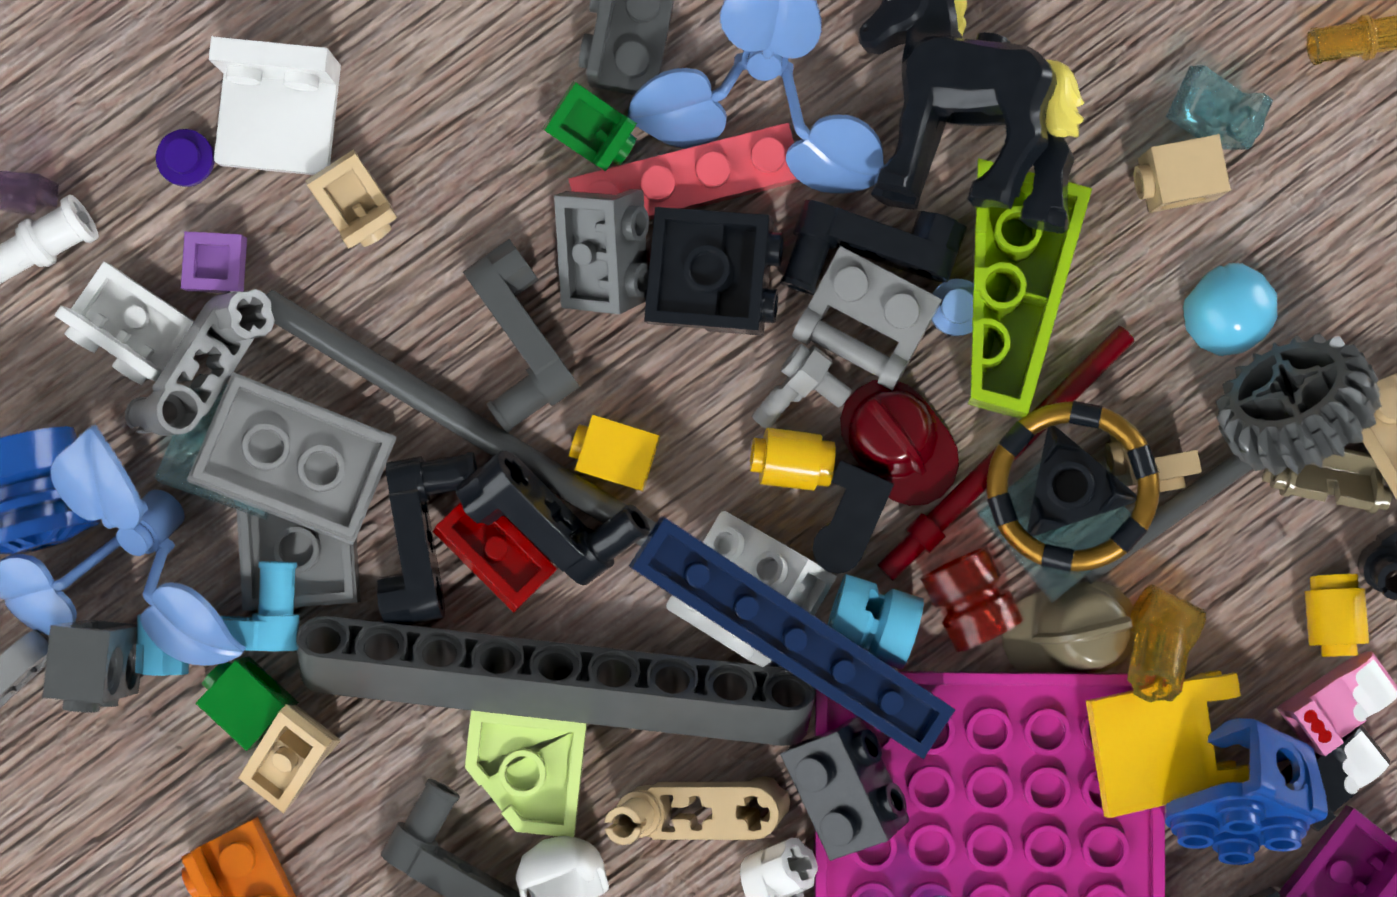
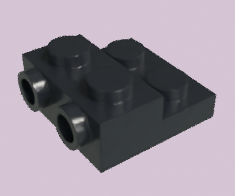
[644,207,784,336]

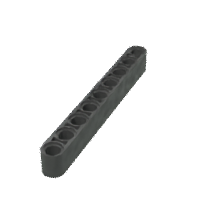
[296,616,816,746]

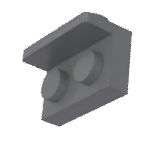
[579,0,675,95]
[554,189,649,314]

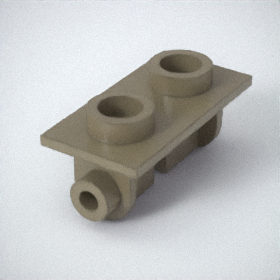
[1262,449,1392,514]

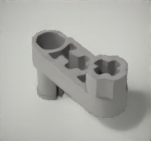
[125,289,275,436]

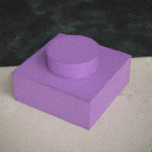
[181,231,247,293]

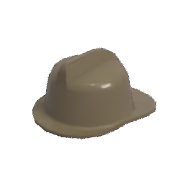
[1002,581,1138,673]

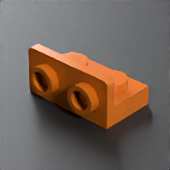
[181,817,296,897]

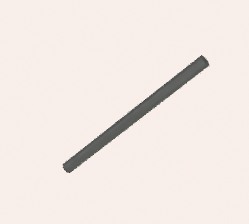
[267,290,656,546]

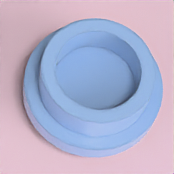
[932,279,974,336]

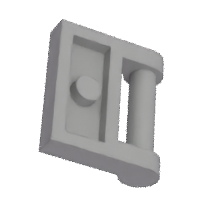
[792,246,942,391]

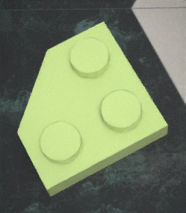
[465,711,587,837]

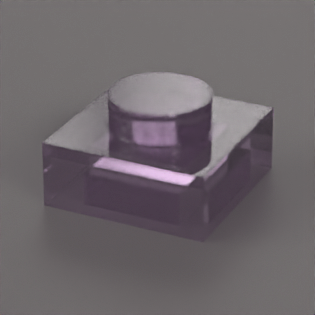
[0,171,59,214]

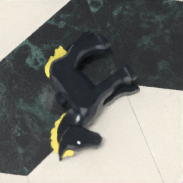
[858,0,1084,233]

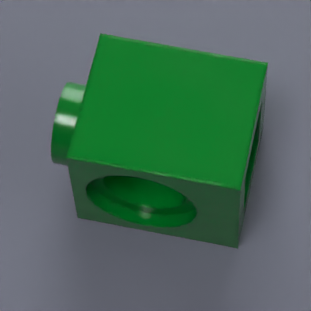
[195,656,299,751]

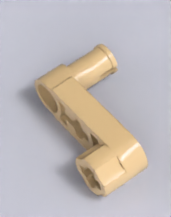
[605,776,790,845]

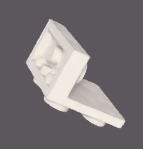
[209,36,341,175]
[666,511,837,668]

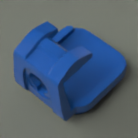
[1164,718,1328,865]

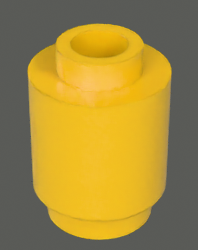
[749,428,836,491]
[1305,574,1369,657]

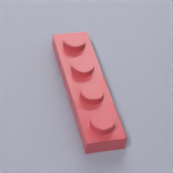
[568,122,800,220]

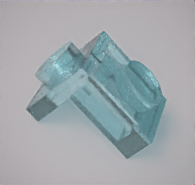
[1166,65,1273,150]

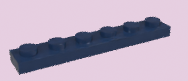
[628,515,956,759]

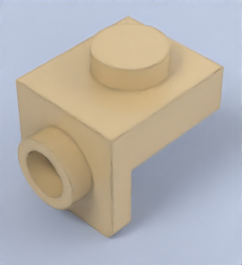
[306,149,397,249]
[1105,435,1202,492]

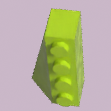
[967,158,1092,419]

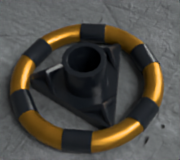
[987,401,1160,572]

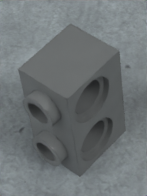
[42,620,141,712]

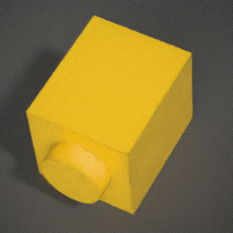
[569,415,660,492]

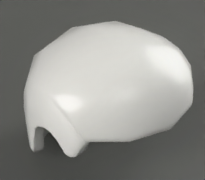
[516,836,609,897]

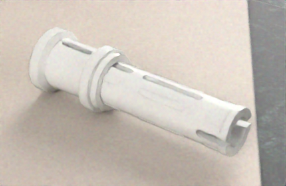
[0,194,99,284]

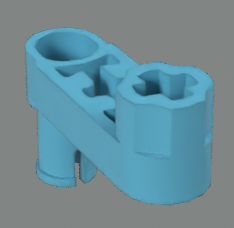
[135,561,300,676]

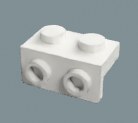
[54,261,194,385]

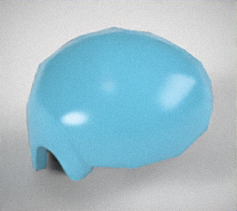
[1183,263,1278,356]

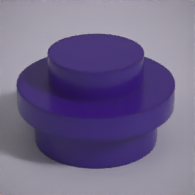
[156,129,215,187]

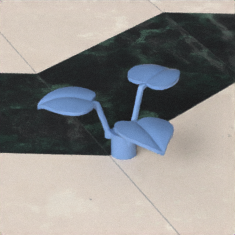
[628,0,885,194]
[0,425,246,666]

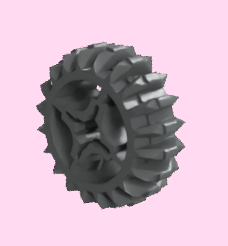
[1216,333,1382,476]

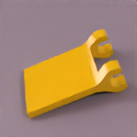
[1086,670,1250,818]

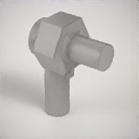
[751,344,852,429]

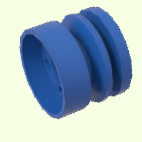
[0,426,100,555]

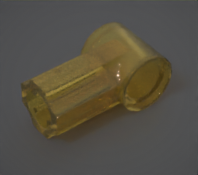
[1127,584,1206,703]

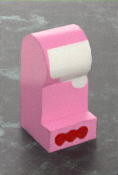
[1276,651,1397,756]

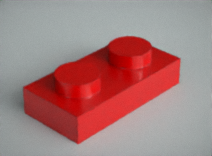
[433,503,557,613]

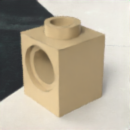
[1134,134,1231,213]

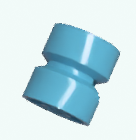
[827,574,924,669]

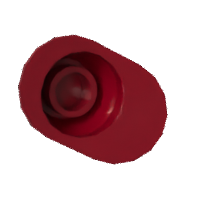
[840,380,959,506]

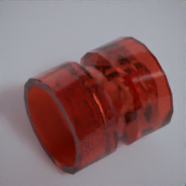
[920,546,1024,652]

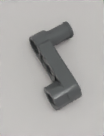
[463,239,580,433]
[381,779,520,897]

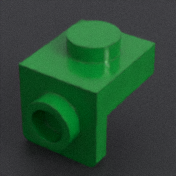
[542,81,637,171]

